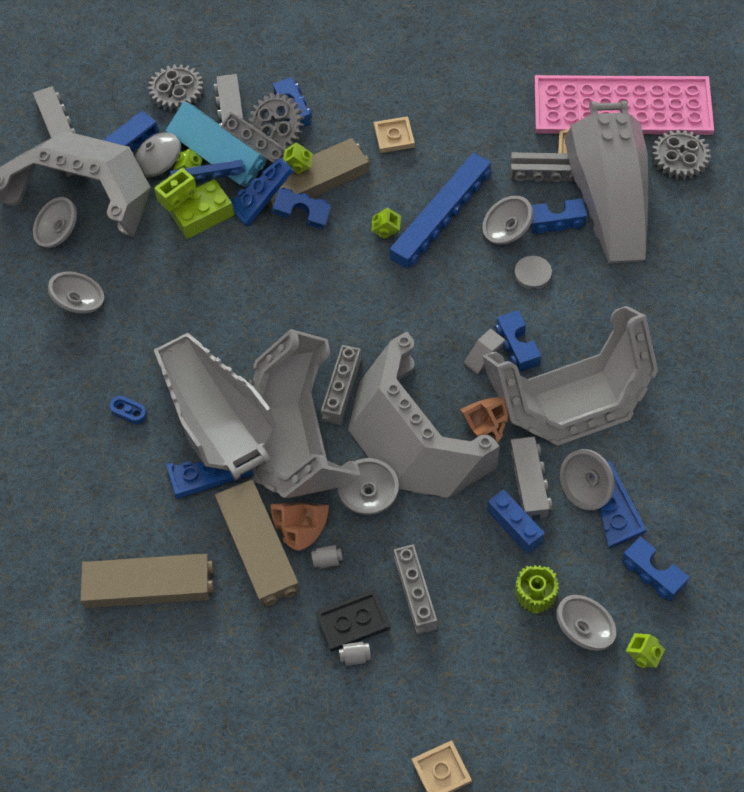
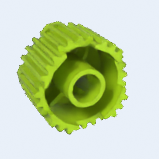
[515,565,559,613]

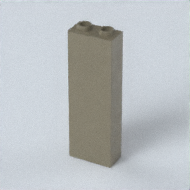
[267,138,371,215]
[215,479,300,606]
[81,554,214,608]

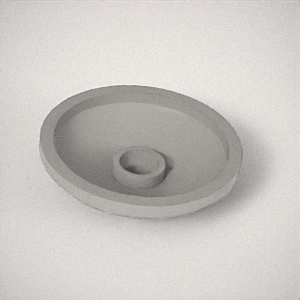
[135,132,181,177]
[483,196,534,245]
[33,197,77,248]
[48,272,104,314]
[560,449,614,510]
[338,458,399,515]
[556,595,616,651]

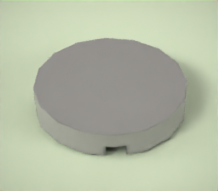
[514,256,552,289]

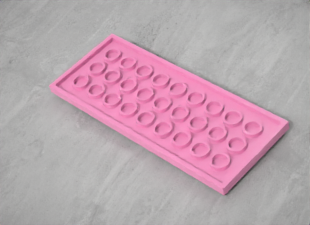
[534,75,714,135]

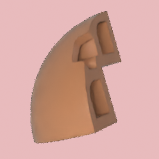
[460,397,508,443]
[271,503,329,551]

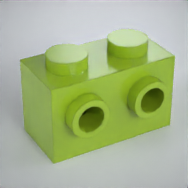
[154,167,197,212]

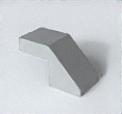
[464,329,505,375]

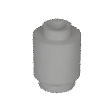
[312,545,343,569]
[339,642,371,666]

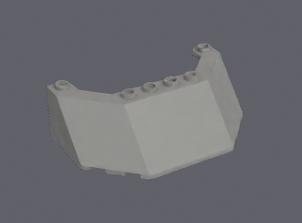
[0,131,151,237]
[482,306,658,446]
[249,329,361,498]
[348,332,500,499]

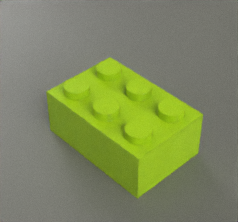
[169,179,234,239]

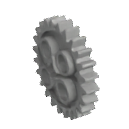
[148,64,204,112]
[248,93,304,148]
[651,129,711,180]

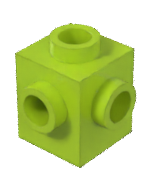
[283,142,313,175]
[174,148,203,170]
[371,208,401,239]
[626,633,665,668]

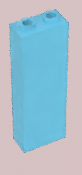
[165,101,267,188]

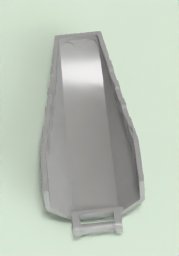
[565,101,648,264]
[154,333,277,480]

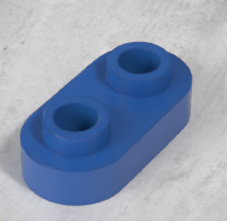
[110,396,147,424]

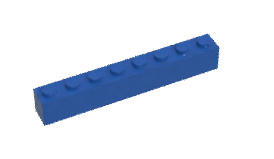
[390,153,492,269]

